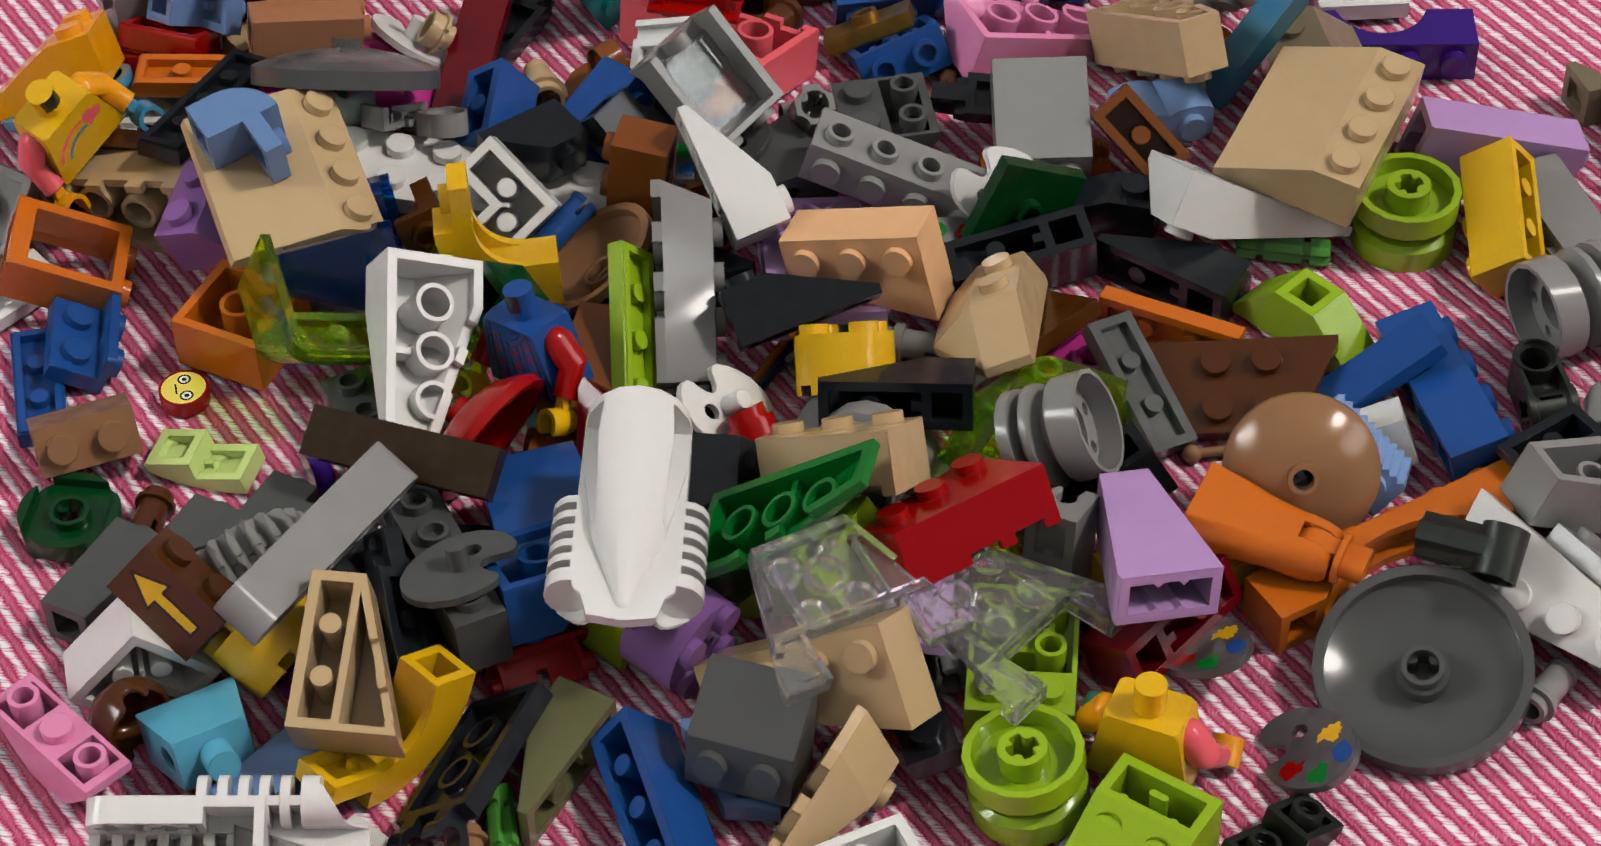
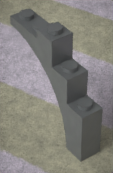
[41,470,319,644]

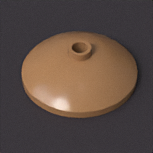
[558,202,653,318]
[1222,392,1381,530]

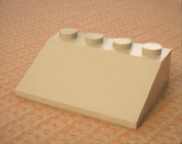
[1212,46,1426,228]
[180,89,387,271]

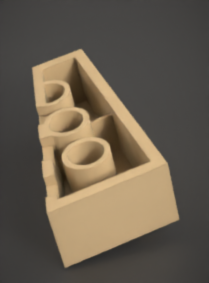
[1086,0,1229,84]

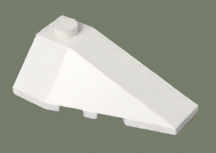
[1148,150,1353,241]
[365,247,483,433]

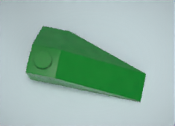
[705,438,880,581]

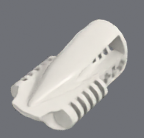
[543,385,710,630]
[85,775,372,846]

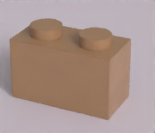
[26,392,144,480]

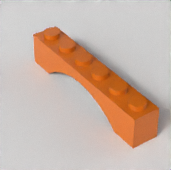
[1242,459,1537,654]

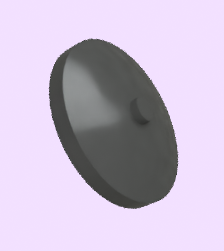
[251,38,441,91]
[1312,565,1535,776]

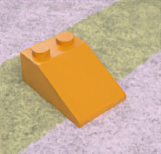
[0,8,125,121]

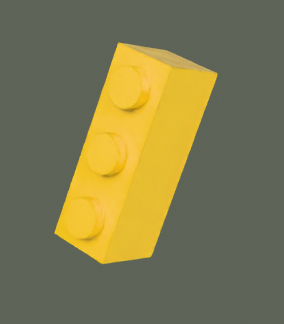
[1459,136,1545,298]

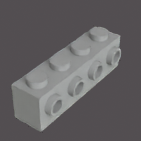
[798,107,987,222]

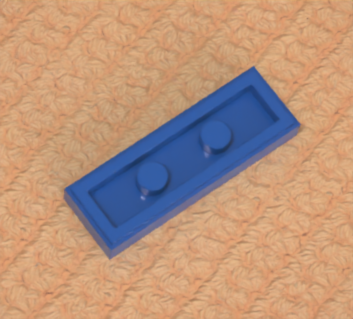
[1318,312,1449,408]
[10,328,68,448]

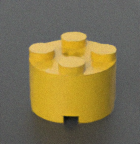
[793,320,896,396]
[203,596,307,700]

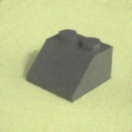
[684,653,819,808]

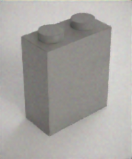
[990,56,1093,177]

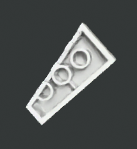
[1441,488,1601,668]

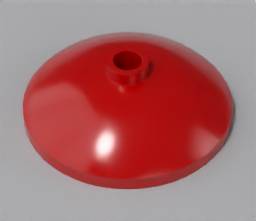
[438,373,545,501]

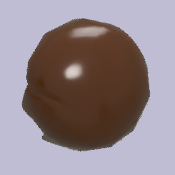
[89,676,170,762]

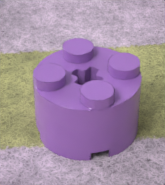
[619,585,741,700]

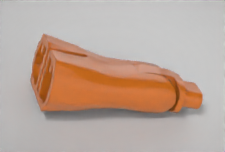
[1185,461,1375,584]

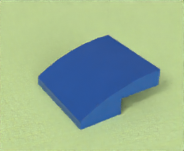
[484,441,582,533]

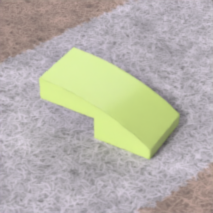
[144,429,266,494]

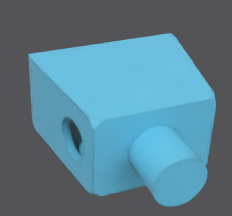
[135,676,256,790]

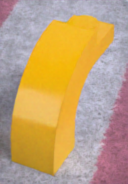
[432,162,564,304]
[294,644,476,809]

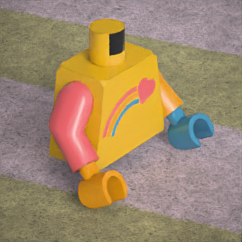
[13,70,165,210]
[1075,671,1245,785]

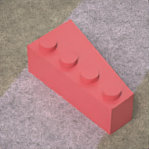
[619,0,820,98]

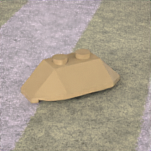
[933,251,1048,378]

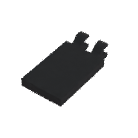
[387,681,553,846]

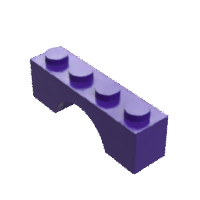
[1322,9,1479,80]

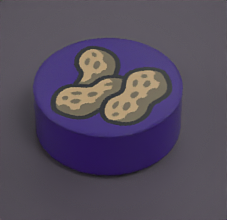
[299,454,336,497]

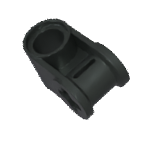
[1506,338,1581,431]

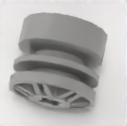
[1505,239,1601,360]
[994,368,1125,488]

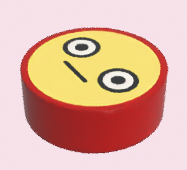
[158,370,211,418]

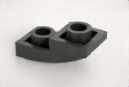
[1221,794,1344,846]

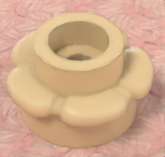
[417,10,457,54]

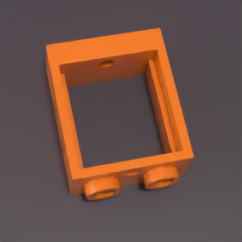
[0,195,138,310]

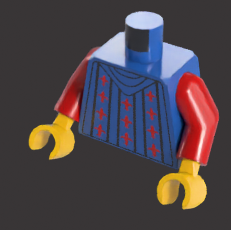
[452,279,594,437]

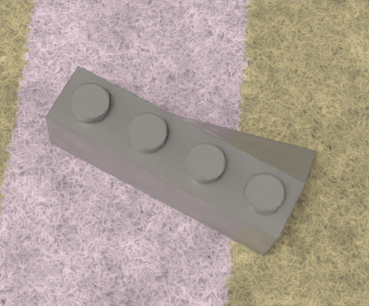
[650,179,728,390]

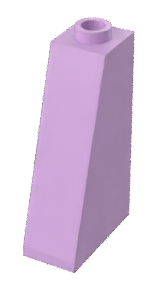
[1394,96,1590,178]
[1096,468,1224,626]

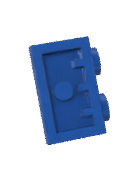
[844,14,953,80]
[43,293,126,394]

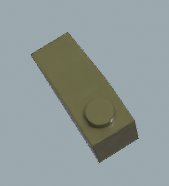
[517,676,617,846]

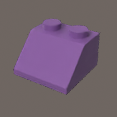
[154,159,228,271]

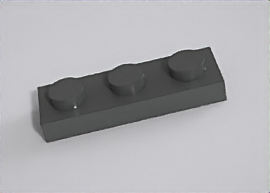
[1081,310,1198,459]

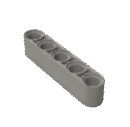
[213,441,419,646]

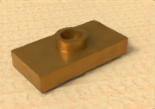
[823,0,915,57]

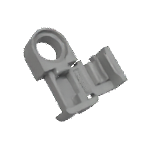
[360,101,469,139]

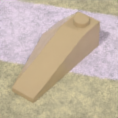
[765,704,899,846]

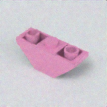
[0,673,133,804]

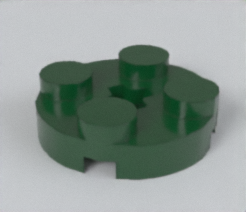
[17,472,124,562]

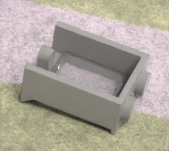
[628,4,784,147]

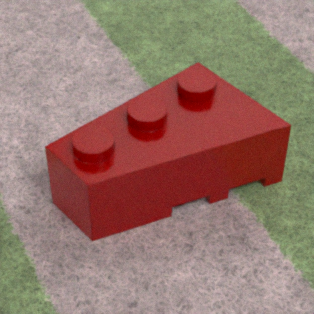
[858,453,1062,593]

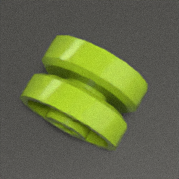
[1350,152,1463,273]
[961,703,1090,846]

